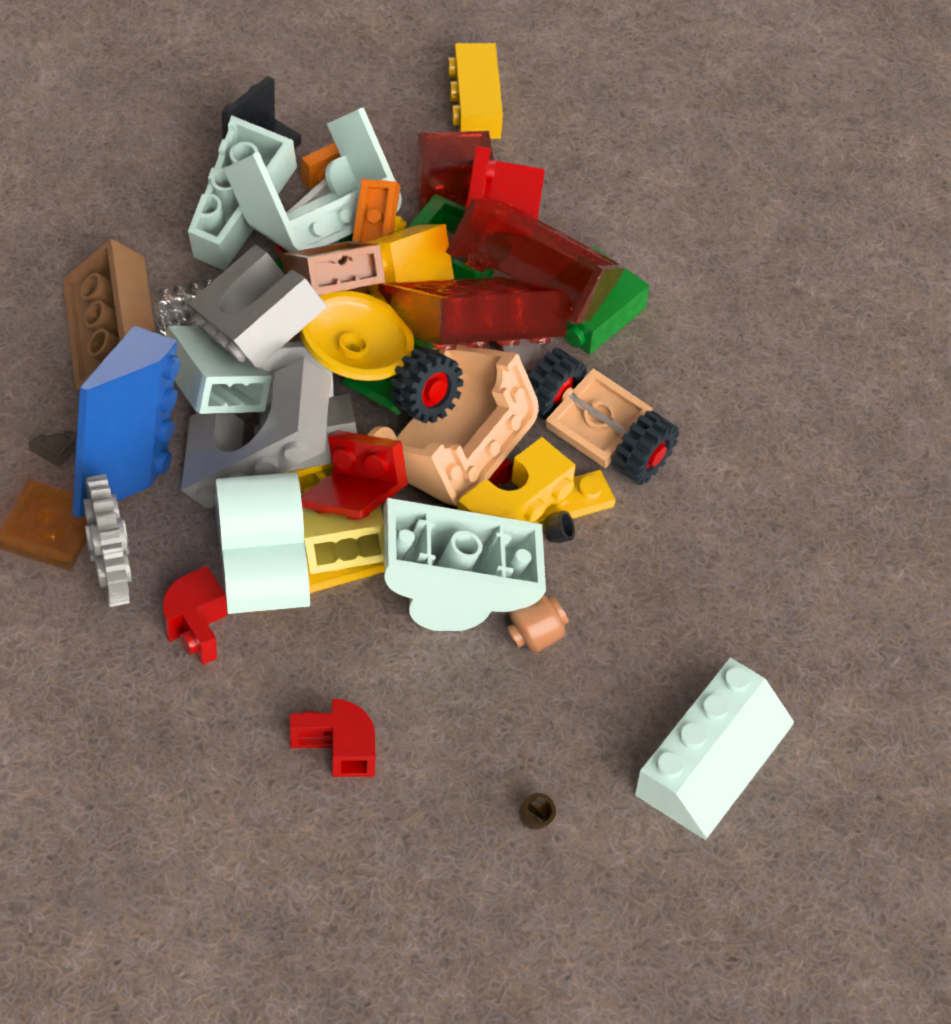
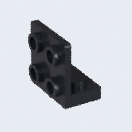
[222,76,301,149]

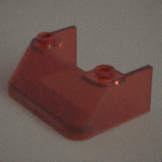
[446,198,625,325]

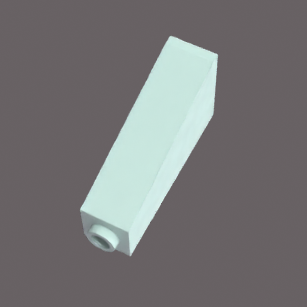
[166,326,272,414]

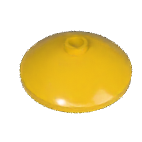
[300,291,414,381]

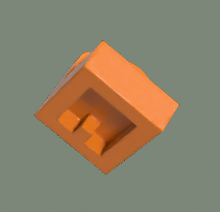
[301,142,341,189]

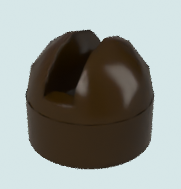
[519,793,556,830]

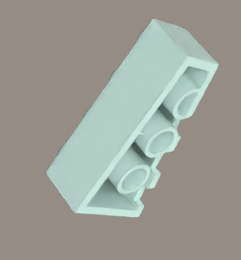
[188,115,297,271]

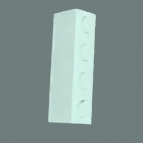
[635,657,794,840]

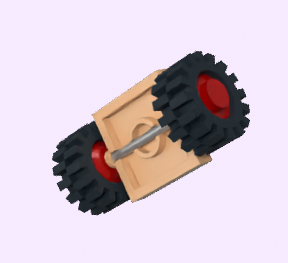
[529,348,679,485]

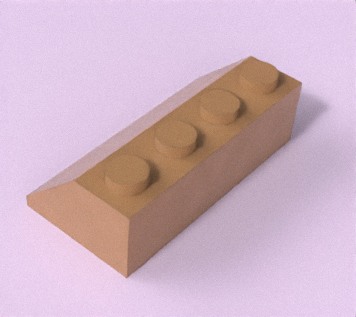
[62,239,156,393]

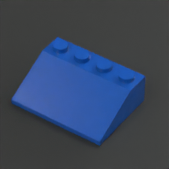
[72,326,180,518]

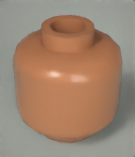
[506,595,569,653]

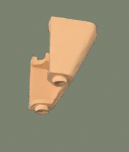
[367,343,539,506]

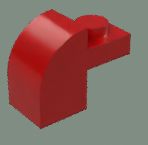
[163,565,227,665]
[290,699,376,777]

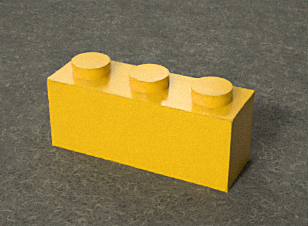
[448,43,503,139]

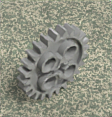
[83,474,132,607]

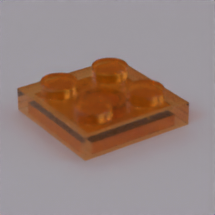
[0,479,87,571]

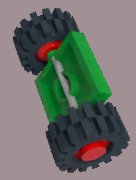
[332,335,463,423]

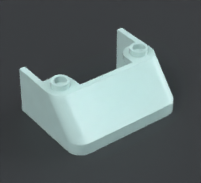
[223,107,402,252]

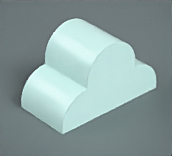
[215,472,310,614]
[383,498,546,631]

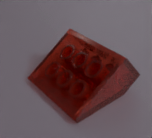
[378,277,568,350]

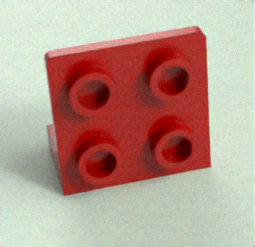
[463,146,545,240]
[301,430,408,520]

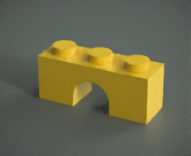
[457,437,575,522]

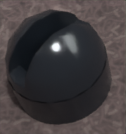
[542,510,575,543]

